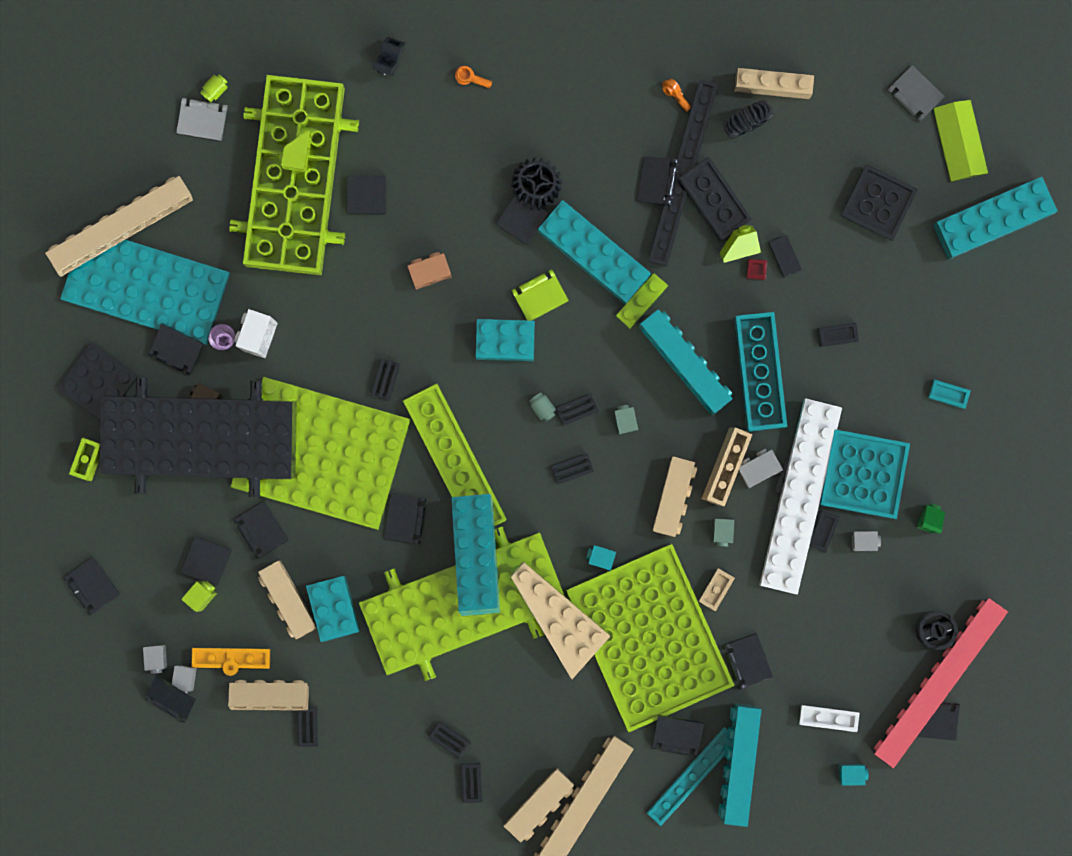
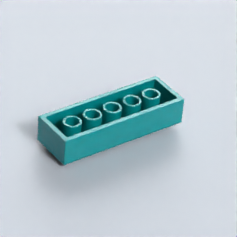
[933,177,1058,260]
[538,200,651,305]
[639,309,732,416]
[734,312,787,432]
[452,494,500,616]
[718,703,762,827]

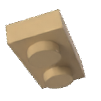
[699,568,735,611]

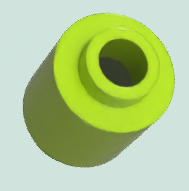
[200,74,228,103]

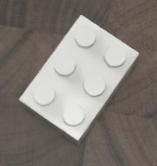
[234,309,278,359]

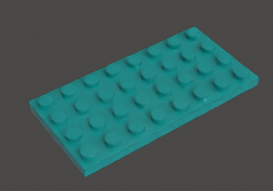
[61,227,230,345]

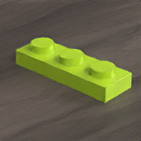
[616,274,668,329]

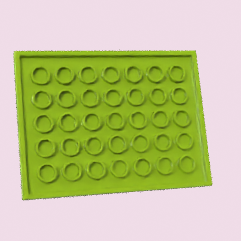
[231,377,411,530]
[566,544,735,733]

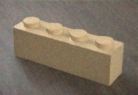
[734,68,814,99]
[702,427,752,506]
[652,457,697,537]
[258,561,317,639]
[228,680,309,710]
[504,768,574,842]

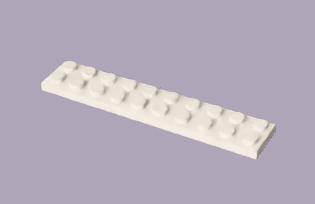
[759,398,842,594]

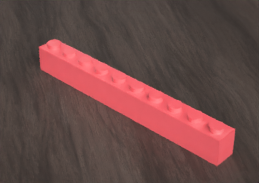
[874,598,1008,768]

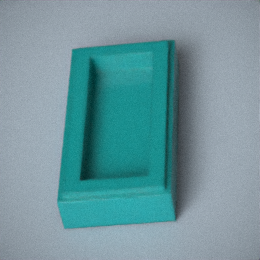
[928,379,971,409]

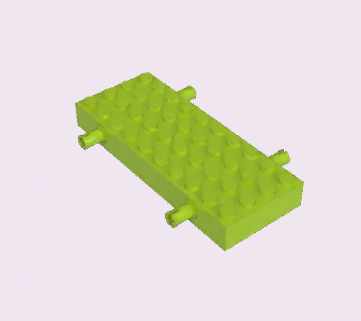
[229,75,359,276]
[359,526,564,681]

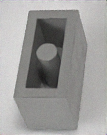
[738,449,783,489]

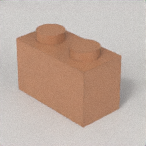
[408,252,452,290]

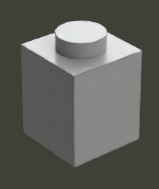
[852,531,881,551]
[143,645,167,674]
[172,665,197,694]

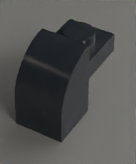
[372,36,405,76]

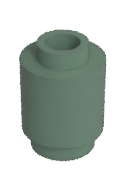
[529,392,556,422]

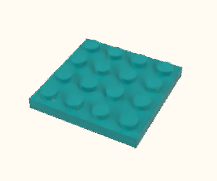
[820,429,910,519]

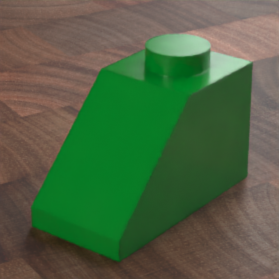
[916,503,945,534]

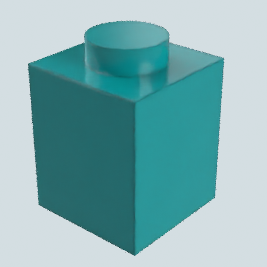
[586,545,616,571]
[839,764,869,785]

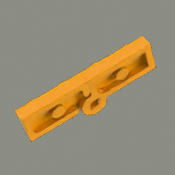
[192,648,270,676]

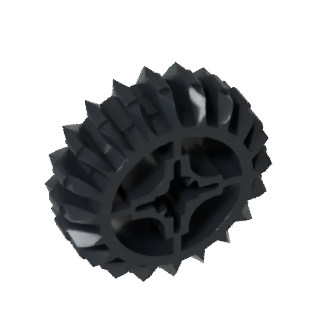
[723,100,774,139]
[511,157,562,209]

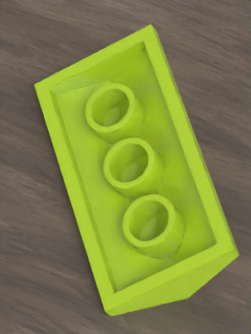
[933,100,988,182]

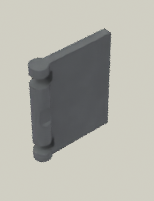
[887,65,945,122]

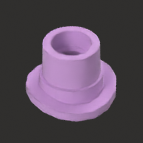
[208,324,235,350]

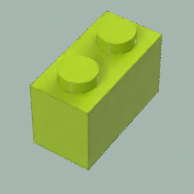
[69,438,100,481]
[181,581,217,612]

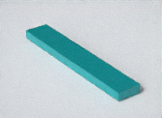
[646,727,730,826]

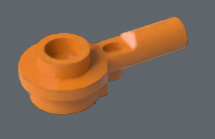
[455,66,492,88]
[662,78,692,112]

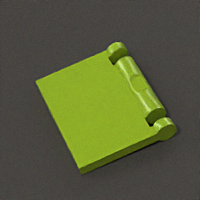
[511,269,569,321]

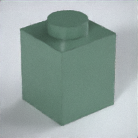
[614,405,638,435]
[712,519,734,547]

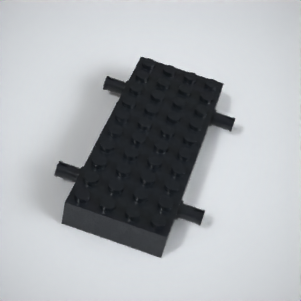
[100,378,297,497]

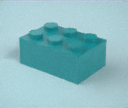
[476,319,535,361]
[306,576,360,642]

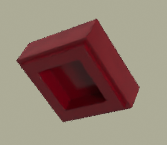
[746,259,767,280]

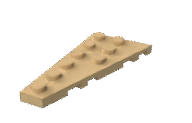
[510,561,610,679]

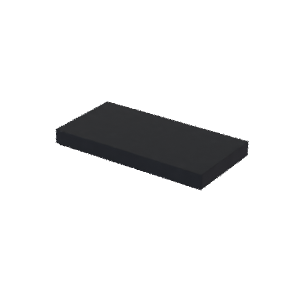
[677,157,752,241]

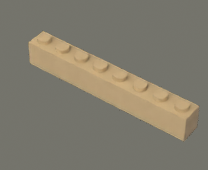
[46,176,193,277]
[533,735,634,856]

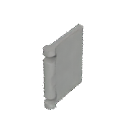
[176,98,228,141]

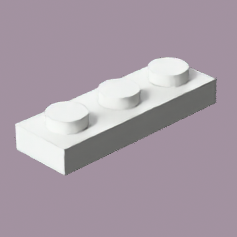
[799,705,859,732]

